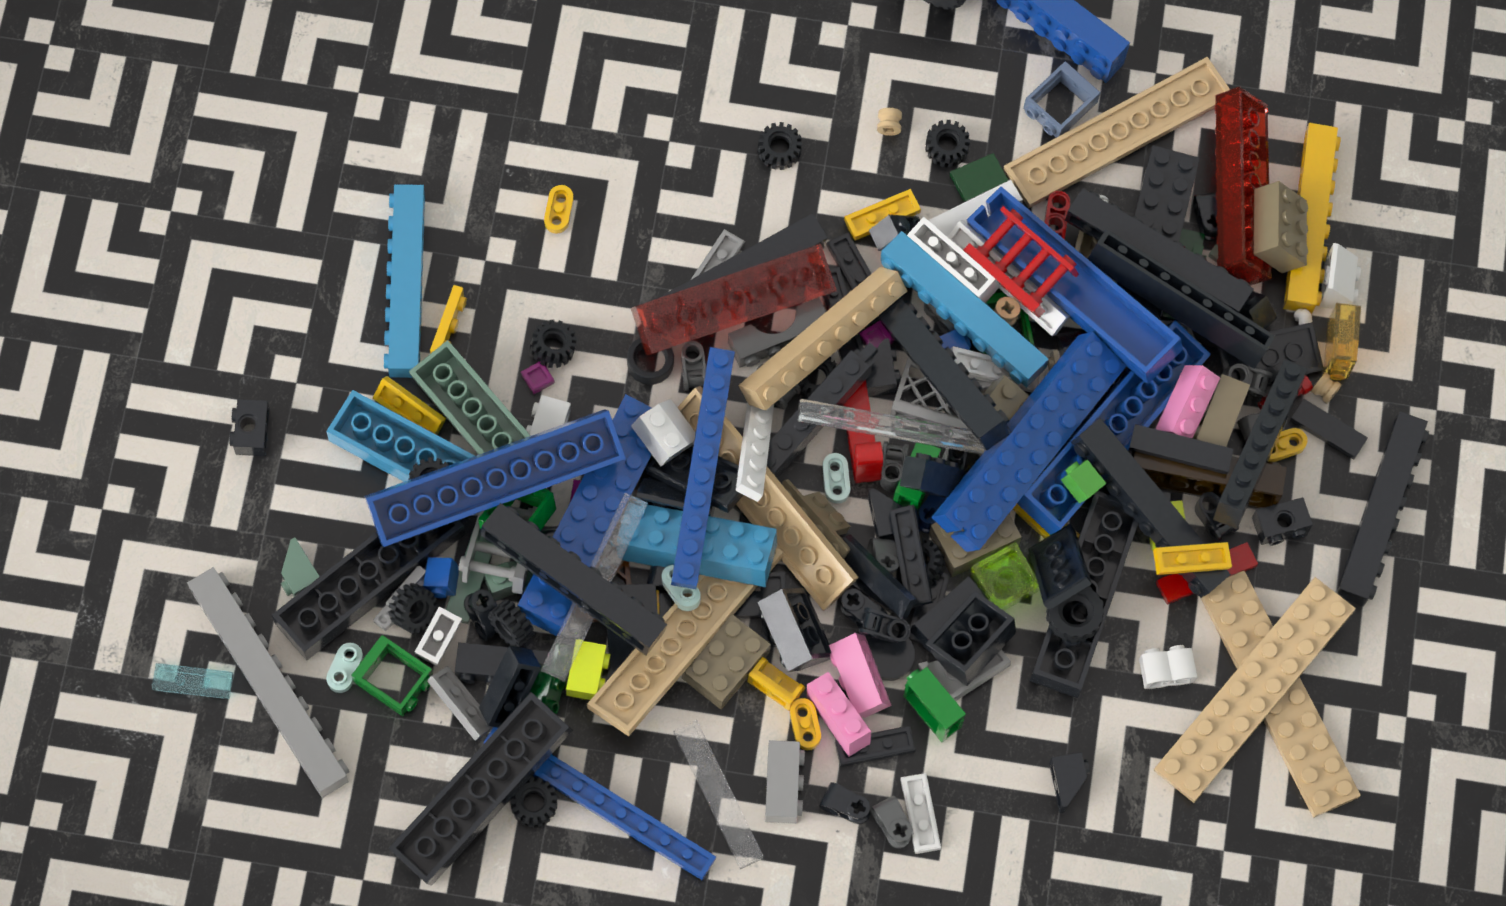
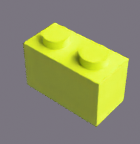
[566,640,611,700]

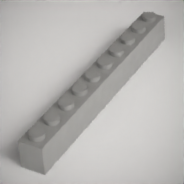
[187,567,349,798]

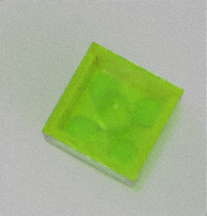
[970,542,1039,610]

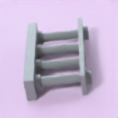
[459,506,537,594]

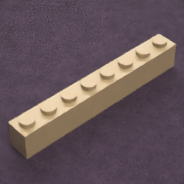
[738,267,907,411]

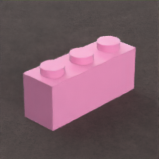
[1155,365,1220,438]
[829,633,892,718]
[807,672,871,756]

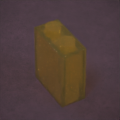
[1323,303,1361,380]

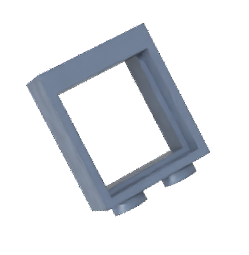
[1023,61,1101,138]

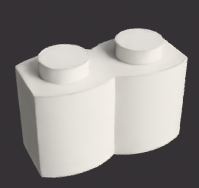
[1139,645,1197,689]

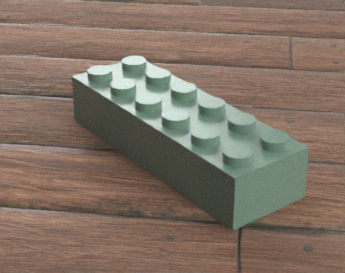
[409,340,531,455]

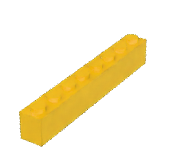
[1283,123,1341,314]

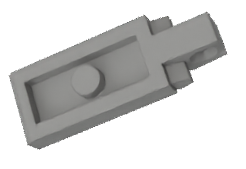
[373,566,426,631]

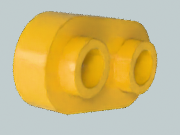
[544,185,574,234]
[1268,428,1308,462]
[790,698,821,750]

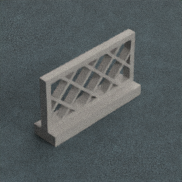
[890,358,991,443]

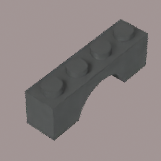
[728,297,826,368]

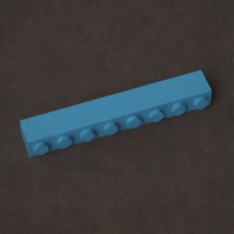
[384,185,425,378]
[881,231,1049,388]

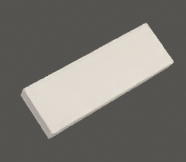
[900,773,941,854]

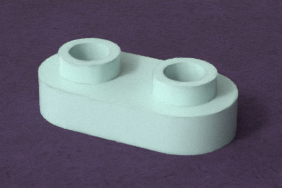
[822,453,850,504]
[662,565,701,611]
[326,643,363,693]

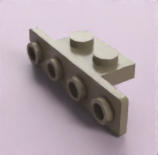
[782,479,851,559]

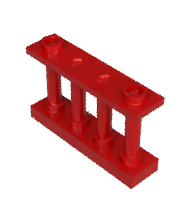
[963,206,1079,318]

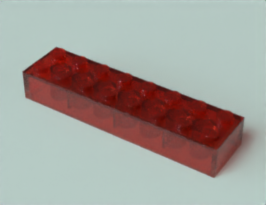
[1214,87,1272,286]
[630,244,837,356]

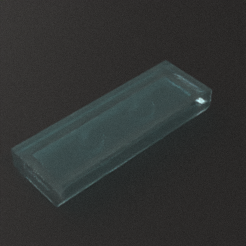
[152,663,233,699]

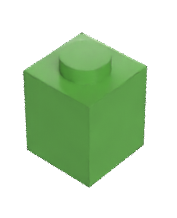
[1061,460,1106,504]

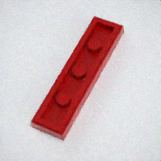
[1156,542,1258,605]

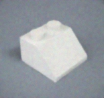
[1319,243,1361,311]
[631,399,696,466]

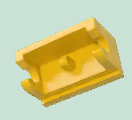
[748,657,806,711]

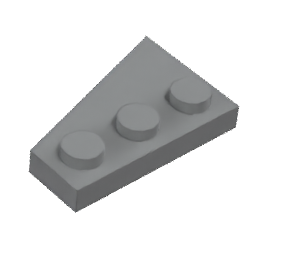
[918,649,1011,701]

